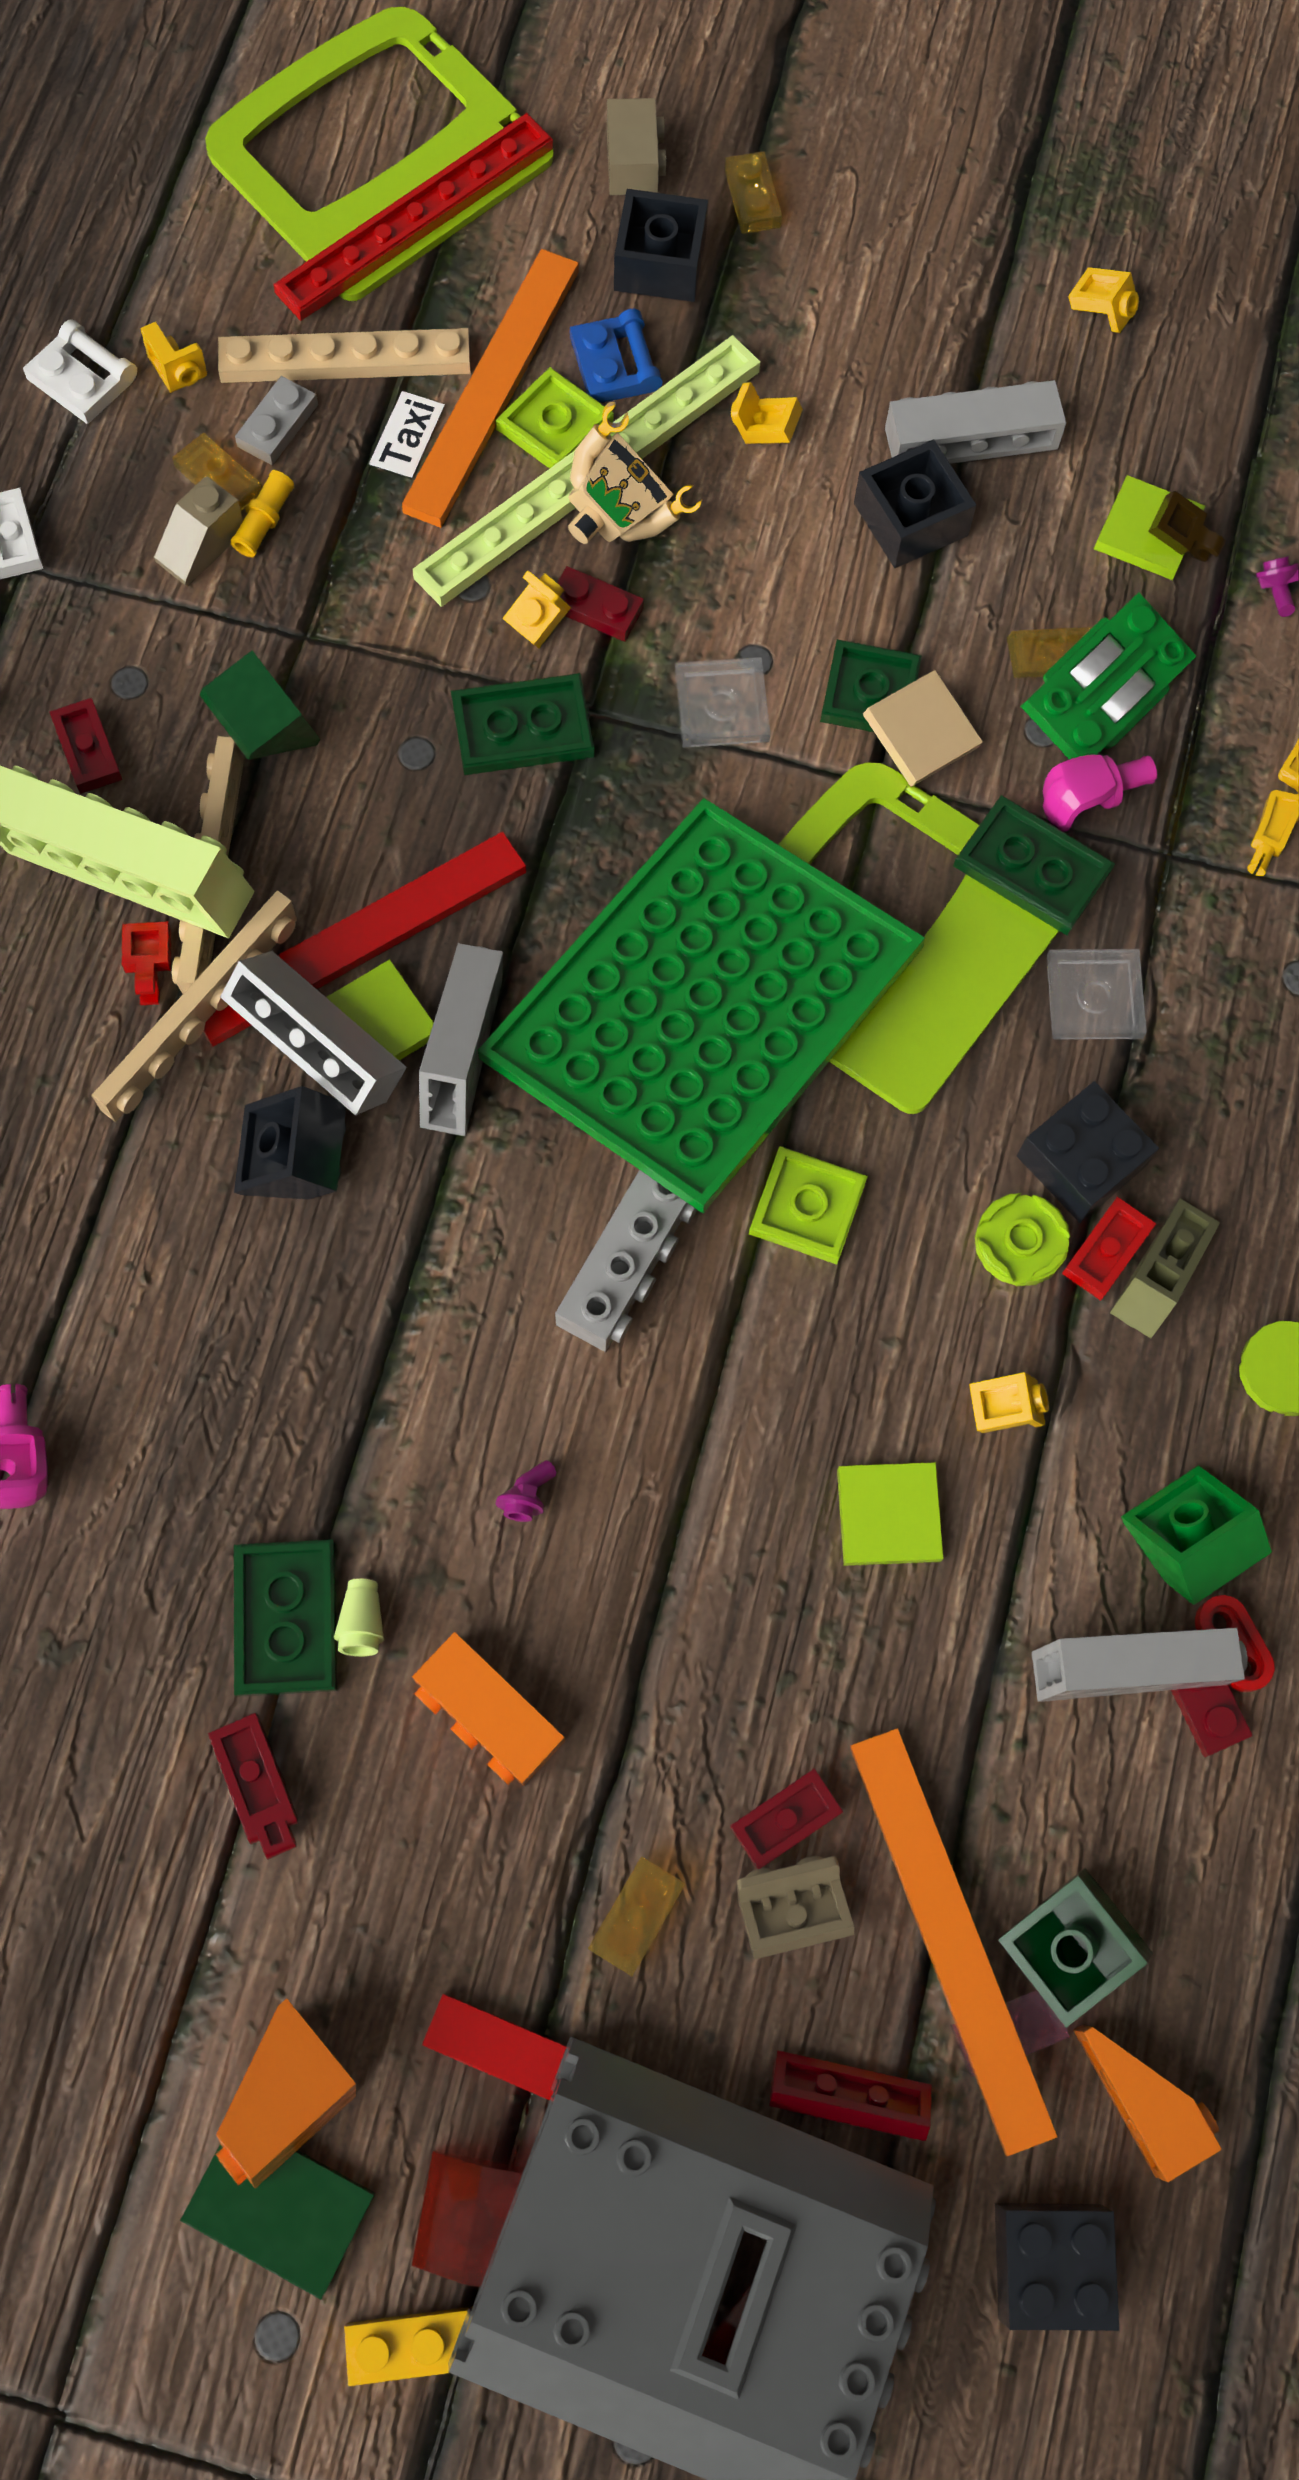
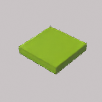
[495,367,614,469]
[1094,475,1205,580]
[326,959,434,1060]
[749,1146,868,1265]
[837,1462,943,1566]

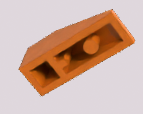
[1073,2025,1222,2182]

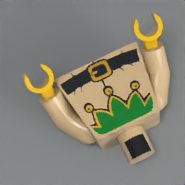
[568,402,703,544]

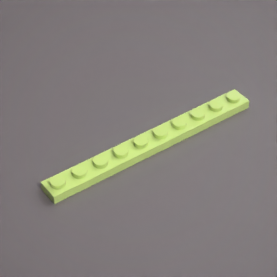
[413,335,761,607]

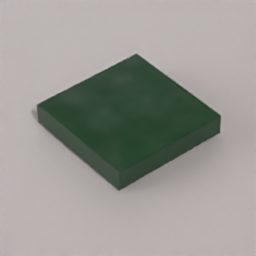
[820,639,922,732]

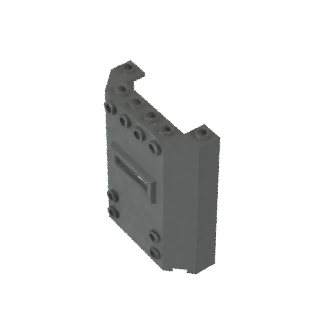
[448,2037,936,2480]

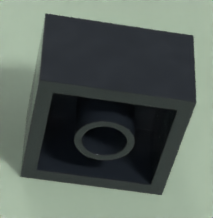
[614,189,708,302]
[854,439,977,568]
[1017,1081,1159,1223]
[995,2203,1120,2331]

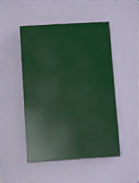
[451,673,594,775]
[953,795,1115,935]
[234,1540,337,1697]
[180,2144,376,2300]

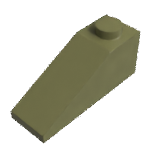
[1110,1198,1220,1338]

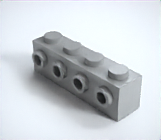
[885,380,1066,464]
[220,951,407,1116]
[555,1170,697,1352]

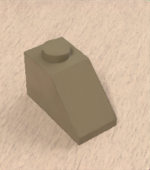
[154,476,243,586]

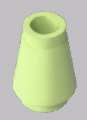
[334,1579,384,1657]

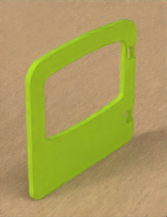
[205,7,554,301]
[778,762,1060,1114]

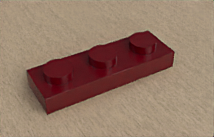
[769,2050,932,2141]

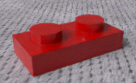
[1062,1197,1156,1301]

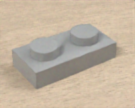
[235,376,318,466]

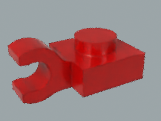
[122,921,171,1005]

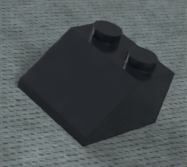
[234,1086,346,1200]

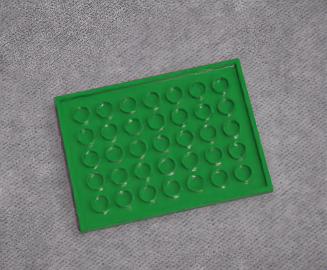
[478,798,925,1214]

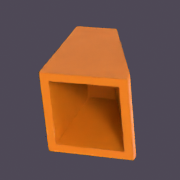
[215,1998,356,2189]

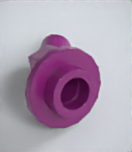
[1256,556,1299,617]
[495,1460,556,1522]

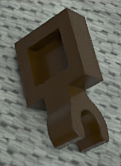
[1148,491,1226,562]

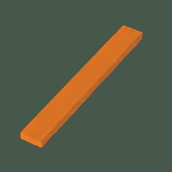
[402,249,579,528]
[850,1728,1057,2157]

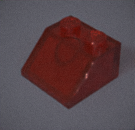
[412,2151,525,2287]

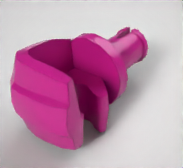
[1043,755,1157,832]

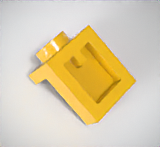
[1068,267,1139,333]
[140,321,207,393]
[502,571,571,649]
[969,1372,1049,1433]

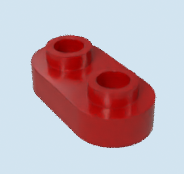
[1195,1595,1275,1692]

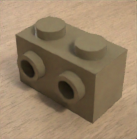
[607,98,666,195]

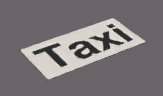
[369,391,445,478]

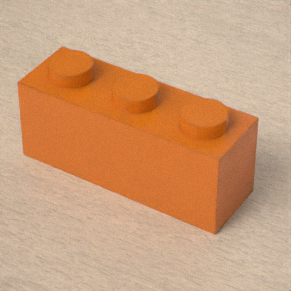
[412,1632,565,1786]

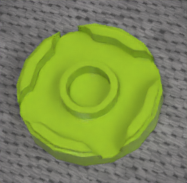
[975,1193,1070,1286]
[1239,1321,1299,1416]

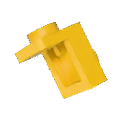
[731,382,803,444]

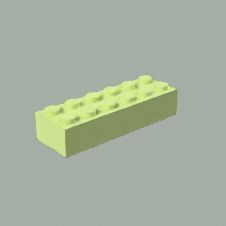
[0,766,255,938]

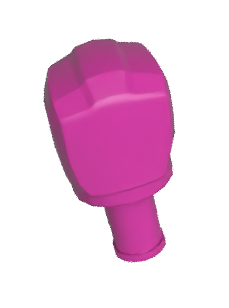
[0,1384,48,1509]

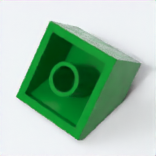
[1121,1465,1272,1605]

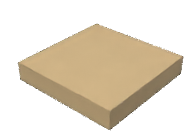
[863,670,983,787]

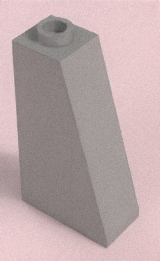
[419,943,503,1136]
[1032,1628,1247,1702]

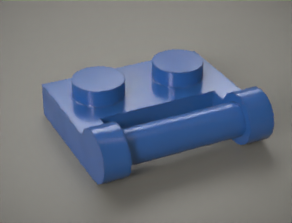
[570,308,663,403]

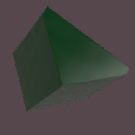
[200,650,320,760]

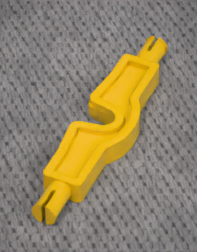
[1247,737,1299,876]

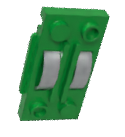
[1020,592,1196,760]

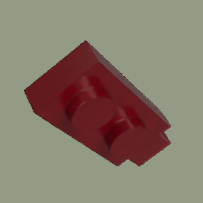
[208,1713,299,1860]

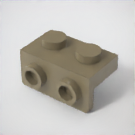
[737,1856,854,1960]

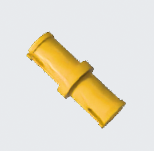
[230,470,294,558]

